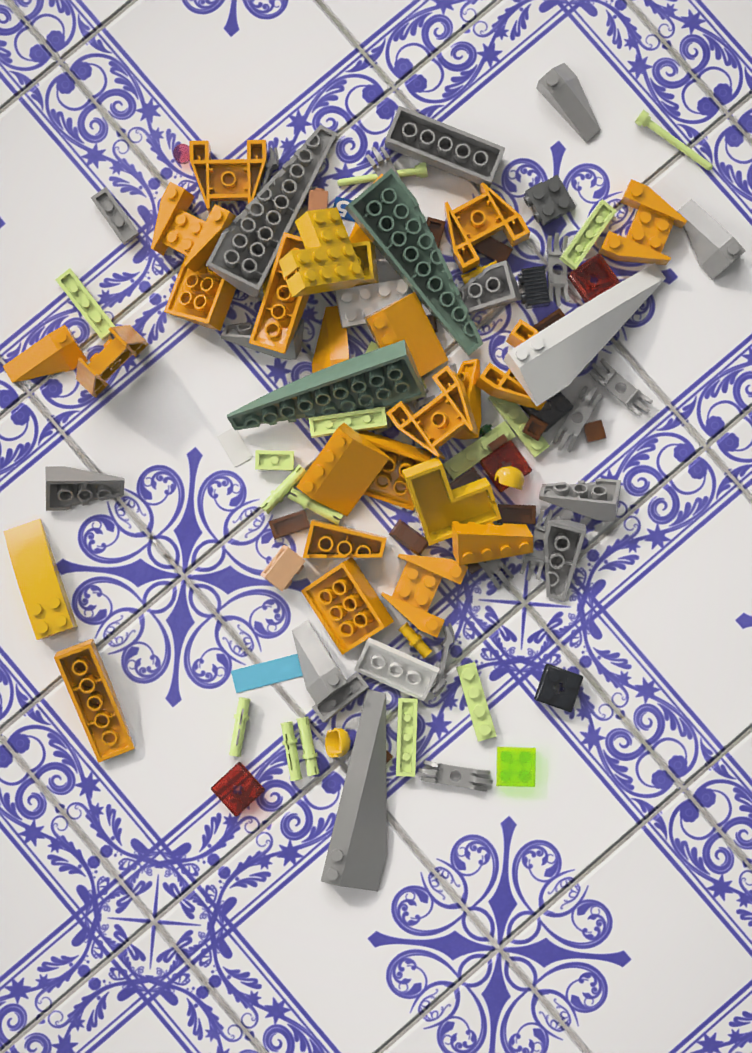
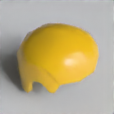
[495,466,524,490]
[325,728,351,758]

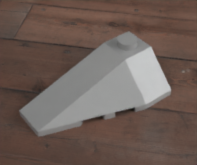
[536,63,601,143]
[677,199,746,280]
[458,261,521,314]
[220,319,304,360]
[45,466,125,511]
[539,478,621,522]
[543,520,586,602]
[292,620,349,705]

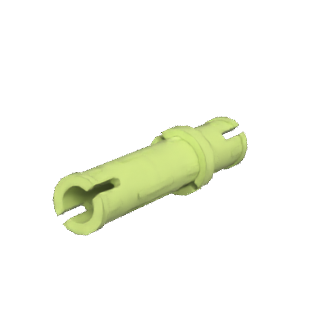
[260,464,307,514]
[287,488,343,525]
[229,697,251,757]
[296,716,320,776]
[280,721,303,781]

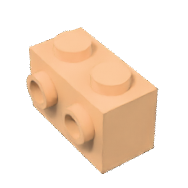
[260,545,305,591]

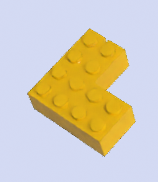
[278,207,365,297]
[402,457,502,546]

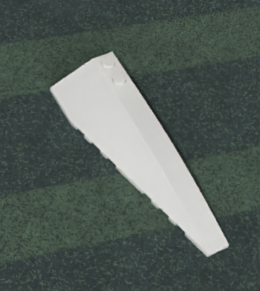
[503,263,666,406]

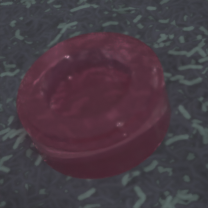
[173,144,190,164]

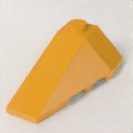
[312,306,349,373]
[3,325,88,383]

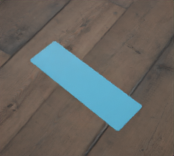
[231,654,303,693]

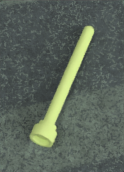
[635,109,713,171]
[337,162,428,187]

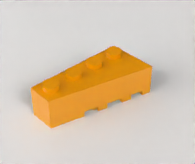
[303,519,387,558]
[452,521,533,566]

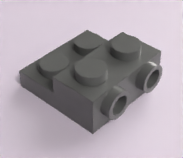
[523,175,576,227]

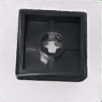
[520,392,573,433]
[534,664,583,712]

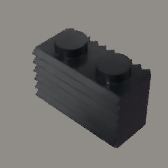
[517,265,550,309]

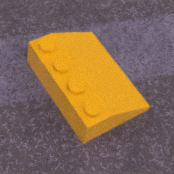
[164,256,236,331]
[364,292,448,377]
[296,423,390,516]
[358,430,432,511]
[301,558,394,655]

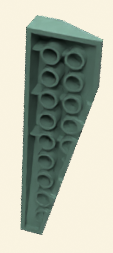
[345,168,483,356]
[227,340,427,430]

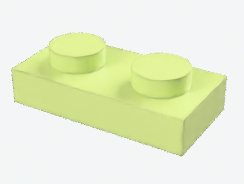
[255,450,294,471]

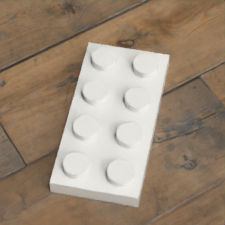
[335,279,412,328]
[354,637,439,701]

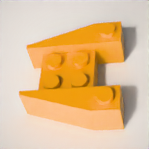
[189,140,267,213]
[598,179,687,265]
[151,182,237,272]
[444,182,530,274]
[475,319,547,411]
[76,325,149,398]
[386,365,479,460]
[381,554,468,638]

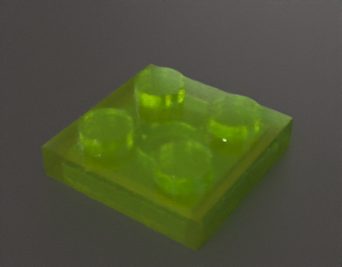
[496,746,536,787]

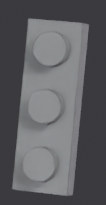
[90,187,139,245]
[312,671,370,723]

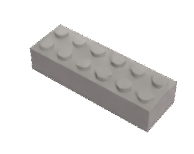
[385,106,505,188]

